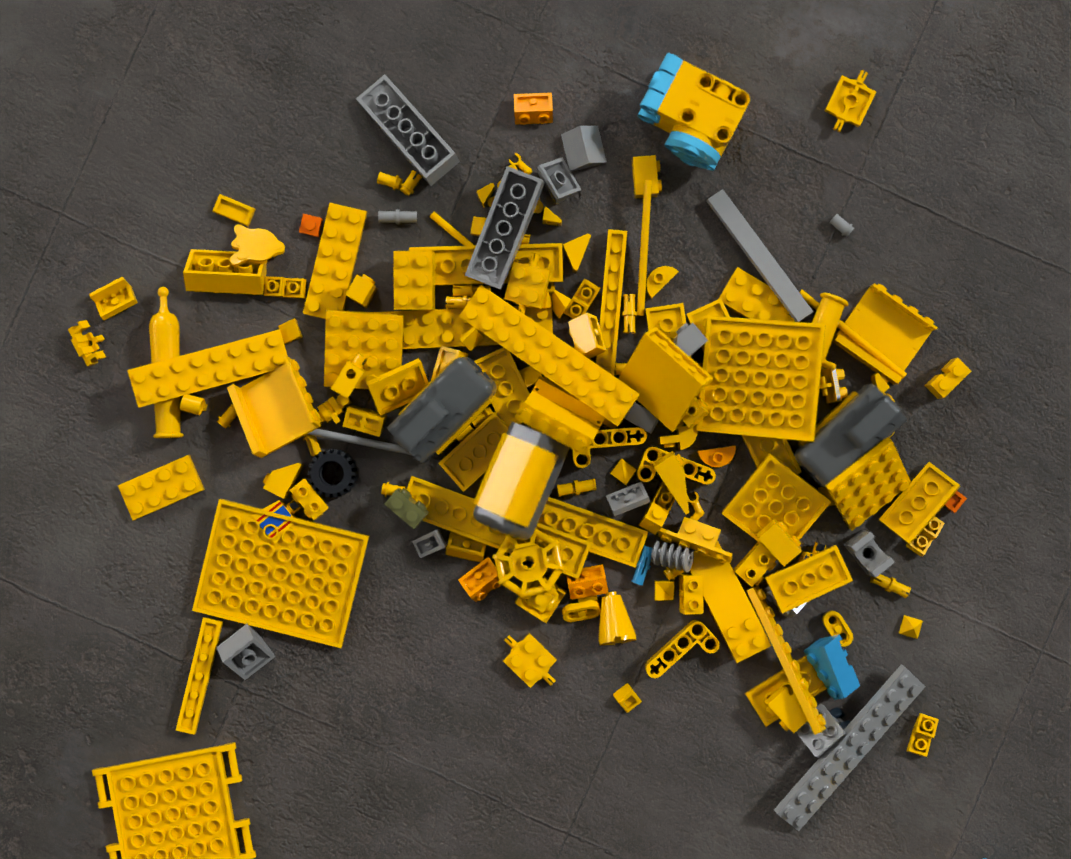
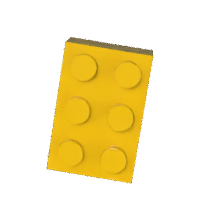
[393,251,435,310]

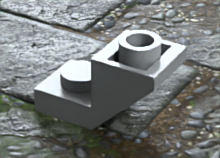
[624,403,659,434]

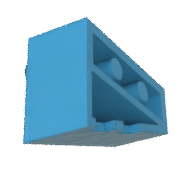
[804,634,860,700]

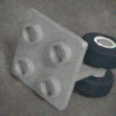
[796,704,851,758]

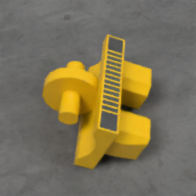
[819,369,848,403]

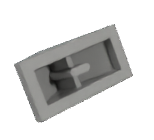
[412,529,447,558]

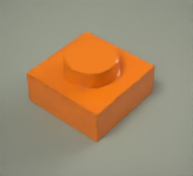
[299,214,323,237]
[944,491,967,513]

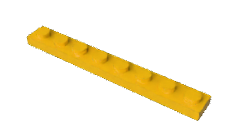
[596,229,627,376]
[747,586,826,735]

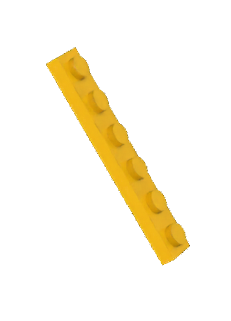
[176,617,223,735]

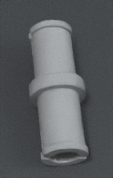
[378,209,417,225]

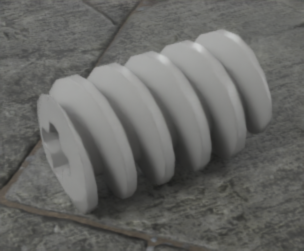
[651,541,694,572]

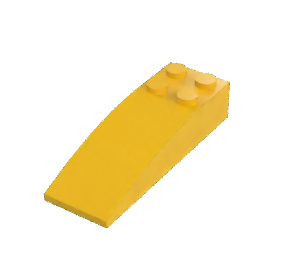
[690,541,772,663]

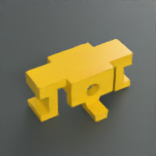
[68,320,106,366]
[317,395,352,424]

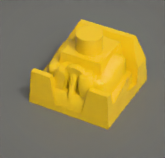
[515,576,567,623]

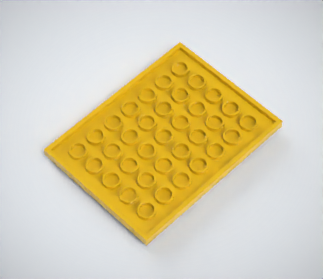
[192,498,369,648]

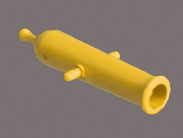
[149,287,184,439]
[811,292,849,370]

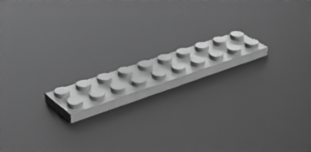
[774,664,925,831]

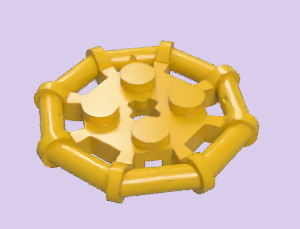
[492,527,565,599]

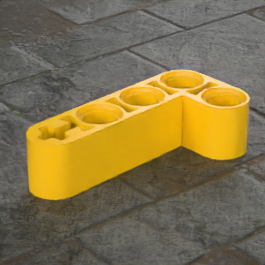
[572,427,647,468]
[636,447,716,485]
[645,620,720,678]

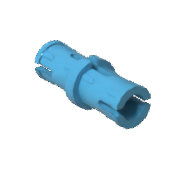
[631,545,653,586]

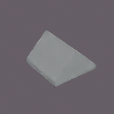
[561,126,607,172]
[537,157,581,205]

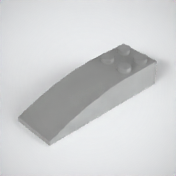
[356,74,460,186]
[465,166,545,290]

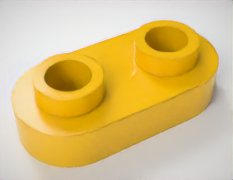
[562,600,601,622]
[822,610,853,647]

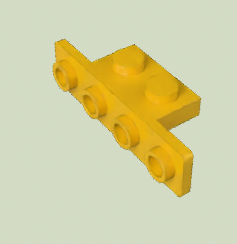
[658,517,733,563]

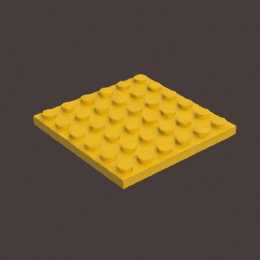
[696,316,825,442]

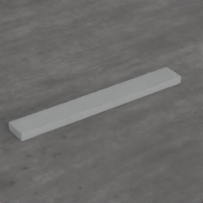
[707,189,813,322]

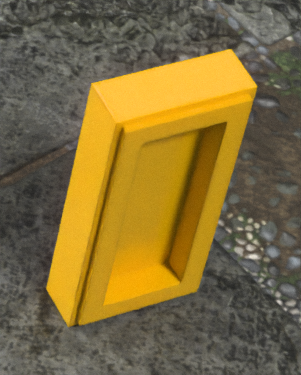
[212,194,256,227]

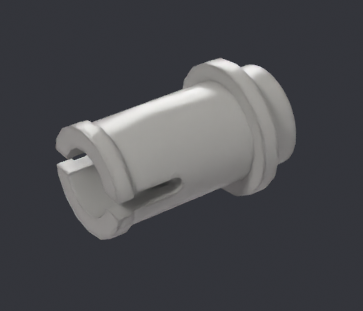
[829,214,855,237]

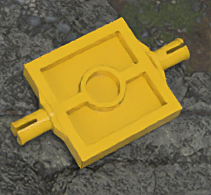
[825,70,877,132]
[504,252,551,314]
[503,633,557,688]

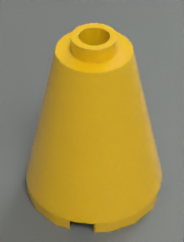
[598,592,637,646]

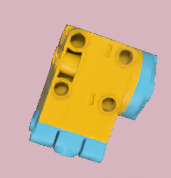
[637,53,750,171]

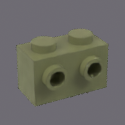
[384,488,429,529]

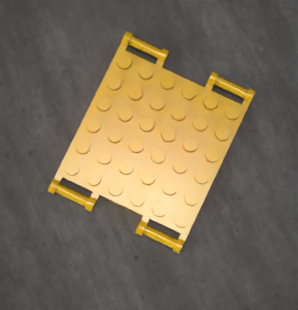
[92,742,256,859]

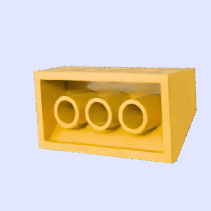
[183,249,267,295]

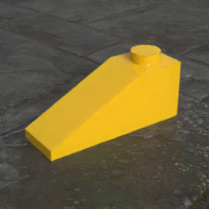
[653,451,689,515]

